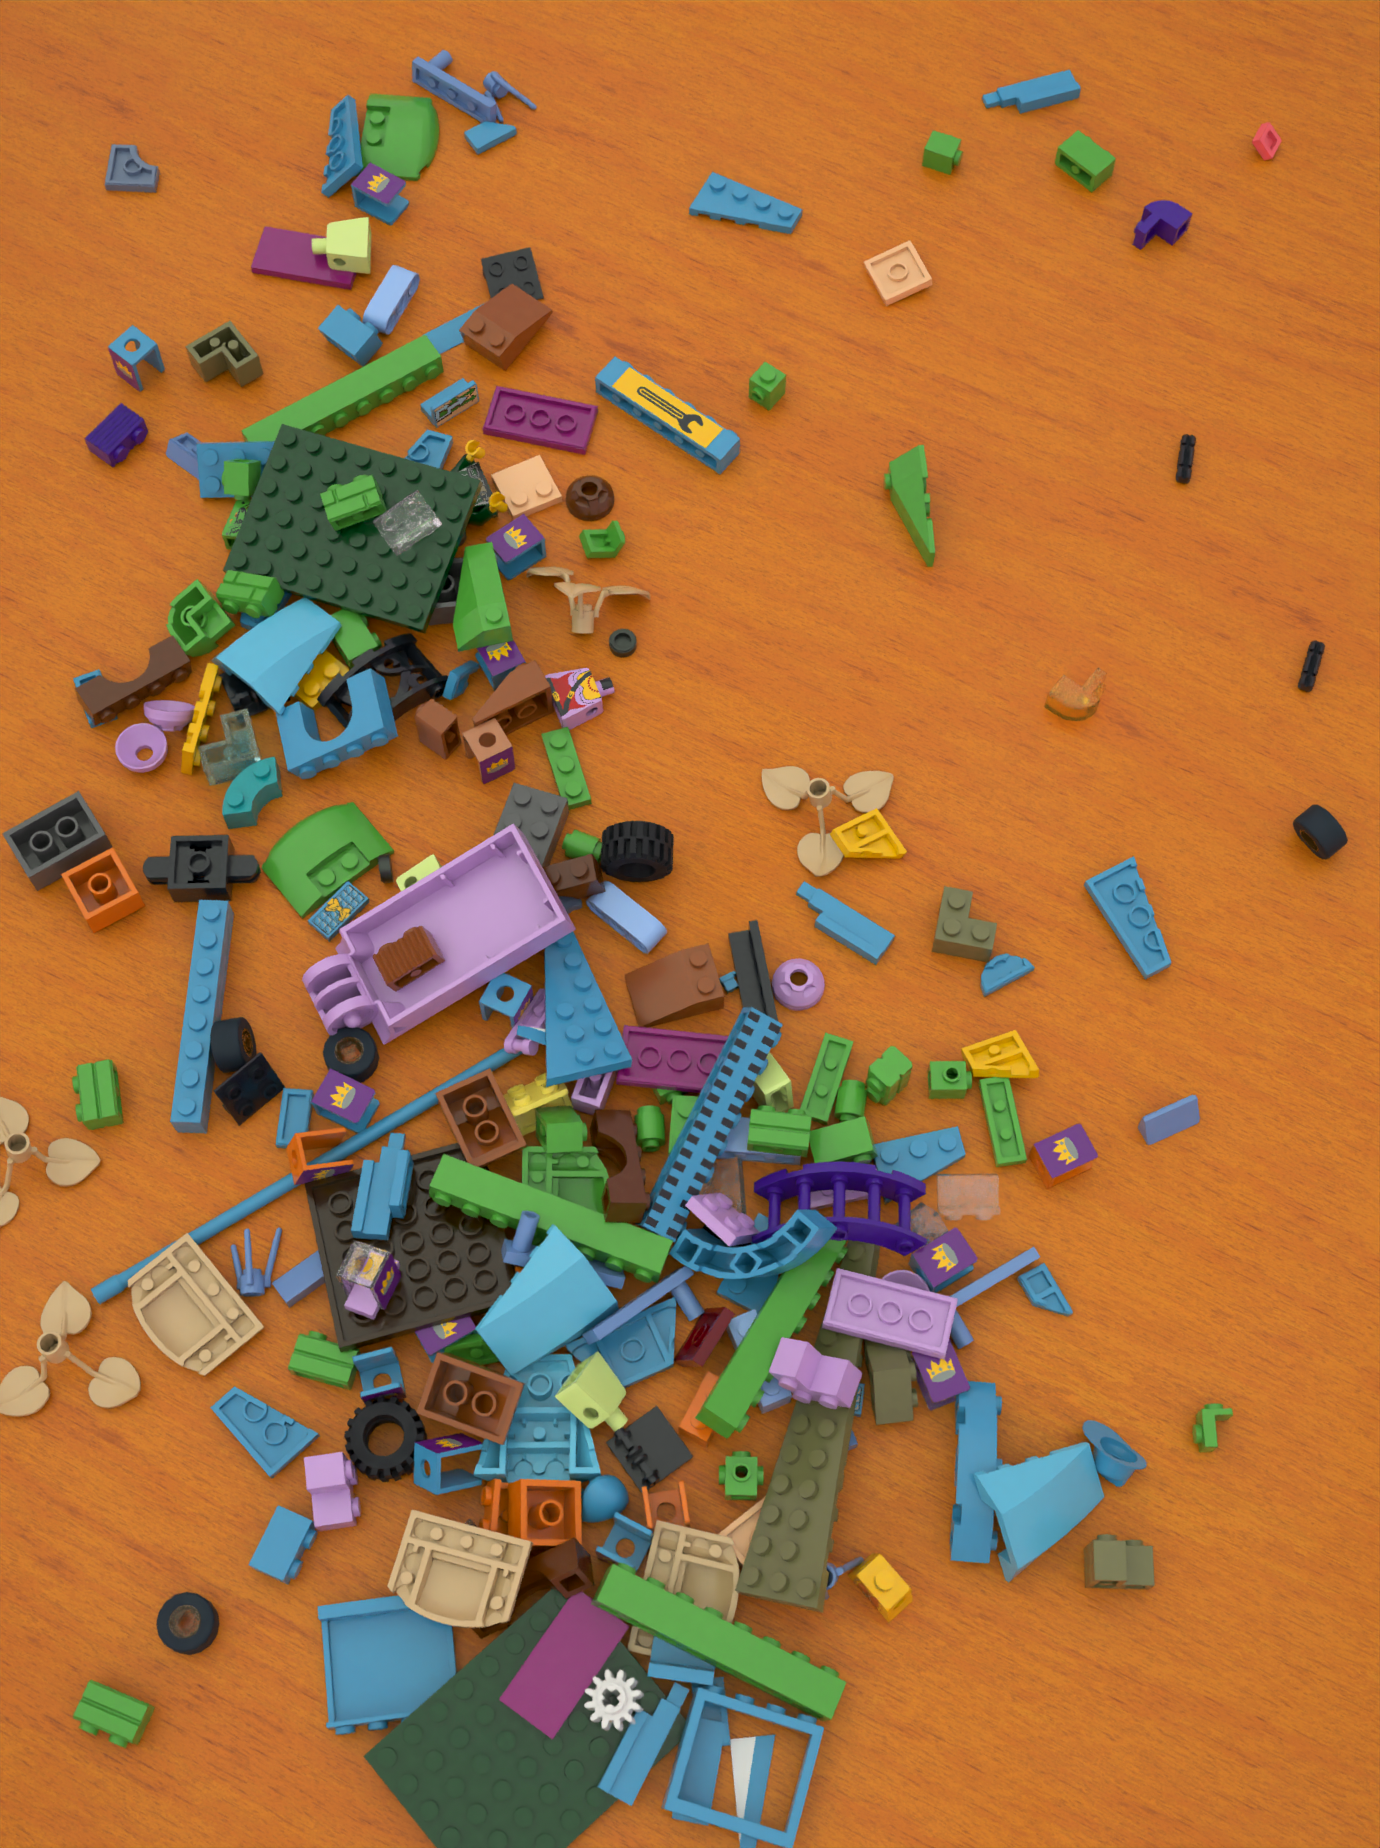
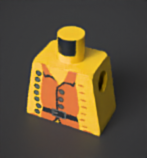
[848,1554,913,1623]

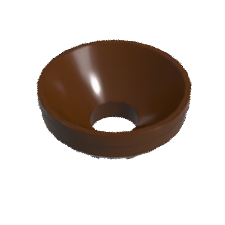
[566,475,614,521]

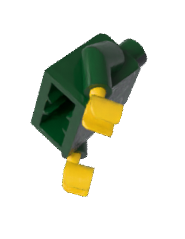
[450,440,508,526]

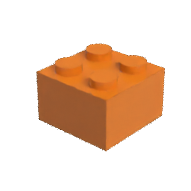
[61,847,146,933]
[508,1479,582,1550]

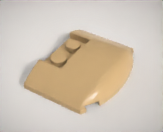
[128,1233,265,1376]
[387,1510,533,1628]
[627,1520,739,1656]

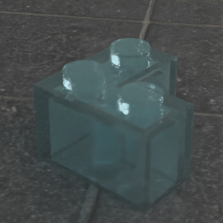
[198,708,262,786]

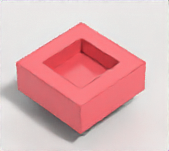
[1252,122,1282,160]

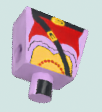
[545,668,615,730]

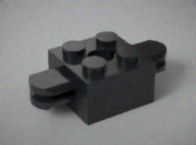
[143,835,261,902]

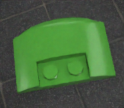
[357,93,439,181]
[261,802,394,919]
[520,1146,609,1268]

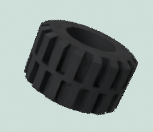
[601,821,674,882]
[344,1396,427,1482]

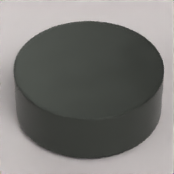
[609,629,637,658]
[378,854,394,883]

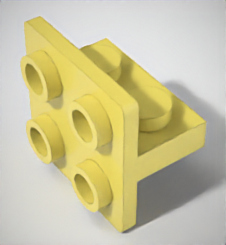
[503,1073,573,1136]

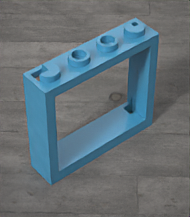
[661,1684,824,1848]

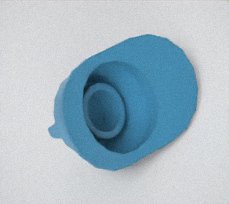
[1082,1420,1147,1487]

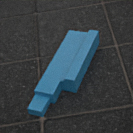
[982,69,1081,113]
[796,881,895,965]
[351,1133,406,1240]
[597,1682,689,1806]

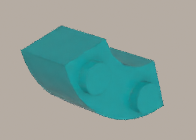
[222,757,283,829]

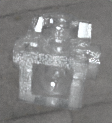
[895,1202,949,1252]

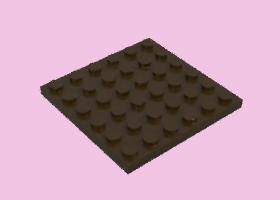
[304,1143,515,1352]

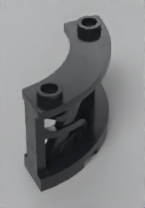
[317,633,448,728]

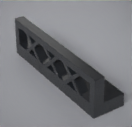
[728,920,778,1021]

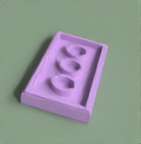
[822,1268,958,1360]

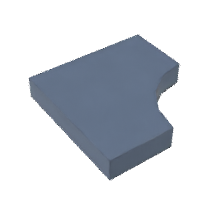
[104,144,160,193]

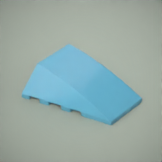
[211,598,342,716]
[475,1224,619,1375]
[473,1354,601,1483]
[973,1442,1104,1583]

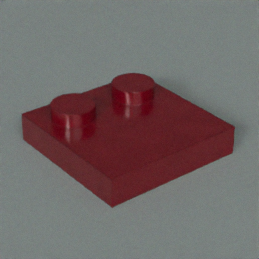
[674,1307,735,1367]

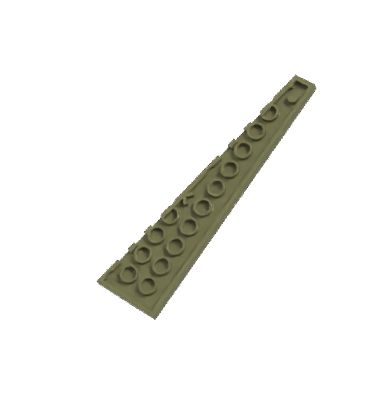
[735,1240,880,1613]

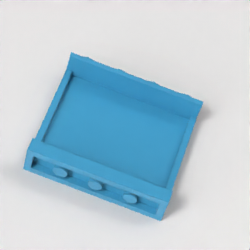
[318,1595,457,1735]

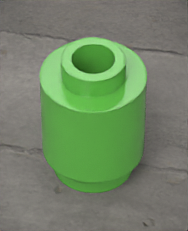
[562,830,602,864]
[834,1080,867,1123]
[634,1105,665,1152]

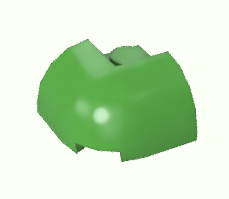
[166,579,235,657]

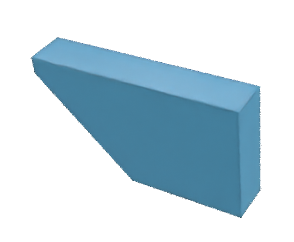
[464,121,517,155]
[442,660,479,700]
[1017,1263,1073,1316]

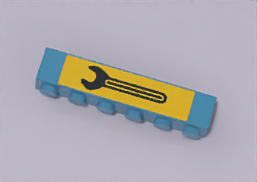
[595,357,740,475]

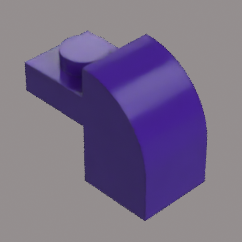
[1133,200,1192,250]

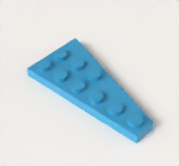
[544,931,632,1087]

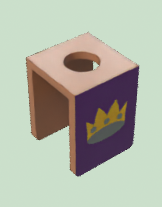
[462,718,515,784]

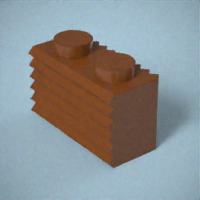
[414,699,461,760]
[372,926,445,992]

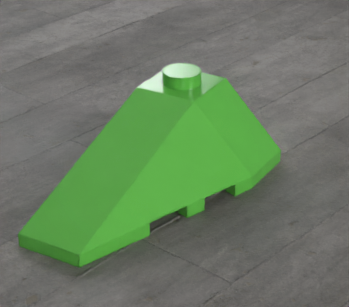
[884,445,935,567]
[453,542,513,652]

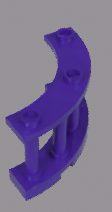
[752,1161,927,1256]

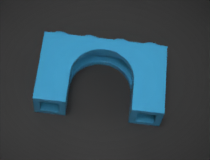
[276,668,398,779]

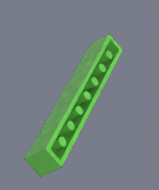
[241,335,444,441]
[429,1154,673,1283]
[695,1240,848,1439]
[591,1562,847,1722]

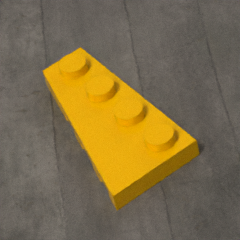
[181,663,222,775]

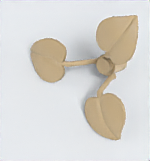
[527,567,650,633]
[762,766,894,877]
[0,1097,100,1227]
[0,1281,141,1417]

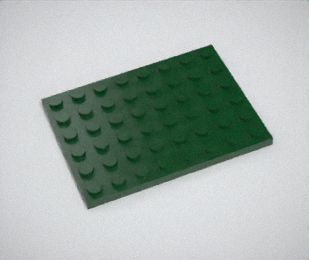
[223,424,483,633]
[364,1589,686,1848]

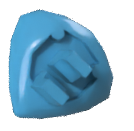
[581,1474,629,1523]

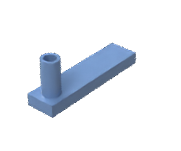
[412,50,497,123]
[501,1210,625,1289]
[949,1247,1040,1349]
[582,1266,705,1345]

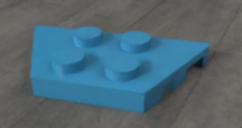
[566,1297,676,1388]

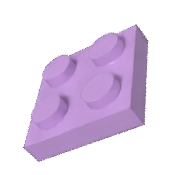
[685,1193,760,1246]

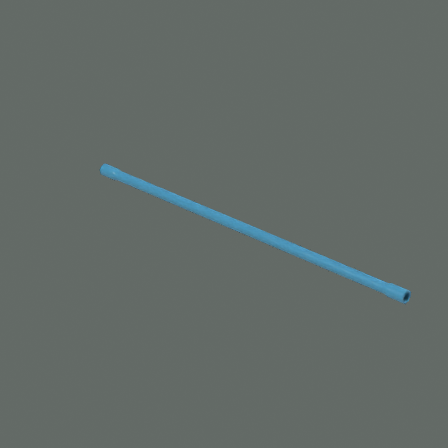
[91,1038,540,1304]

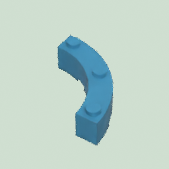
[669,1209,838,1279]
[949,1381,1002,1563]

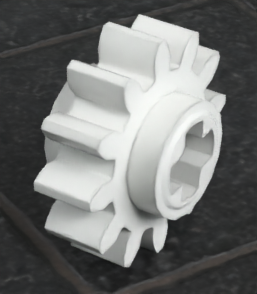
[584,1669,644,1731]

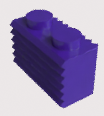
[84,403,148,467]

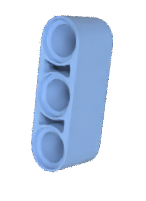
[362,265,420,335]
[586,881,667,954]

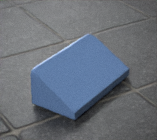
[166,432,200,480]
[1138,1094,1200,1145]
[272,1251,325,1308]

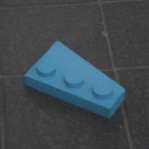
[210,1386,320,1479]

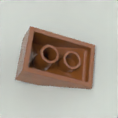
[459,284,553,371]
[472,660,554,735]
[625,943,724,1028]
[435,1068,527,1168]
[416,1352,525,1445]

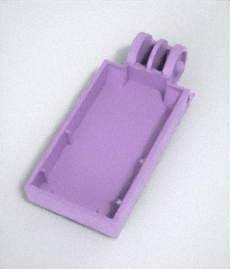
[302,823,576,1045]

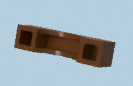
[75,635,192,726]
[542,854,606,899]
[590,1109,650,1223]
[472,1537,594,1639]

